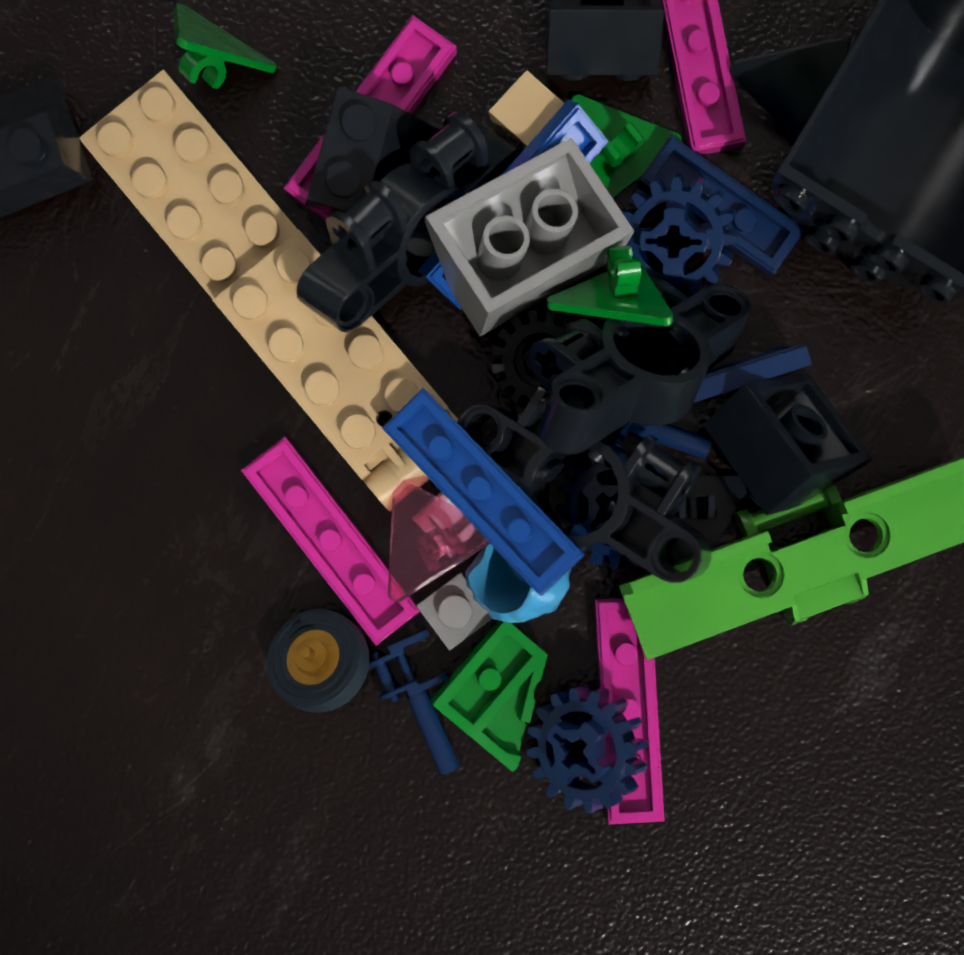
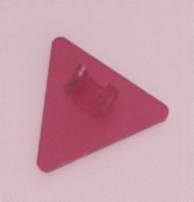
[388,480,490,602]

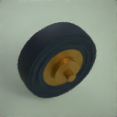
[267,609,370,712]

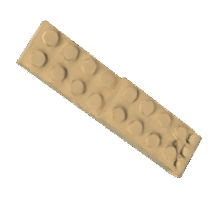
[79,69,458,512]

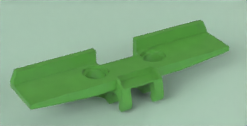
[618,456,964,660]

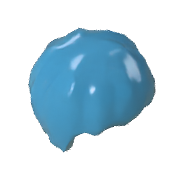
[465,539,571,623]

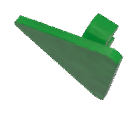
[173,3,277,89]
[571,95,682,199]
[547,245,673,326]

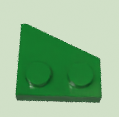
[430,620,548,772]

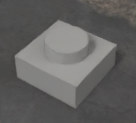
[417,572,492,651]

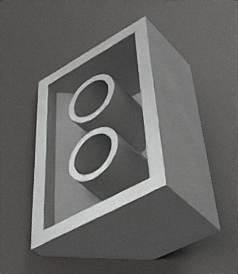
[425,137,634,336]

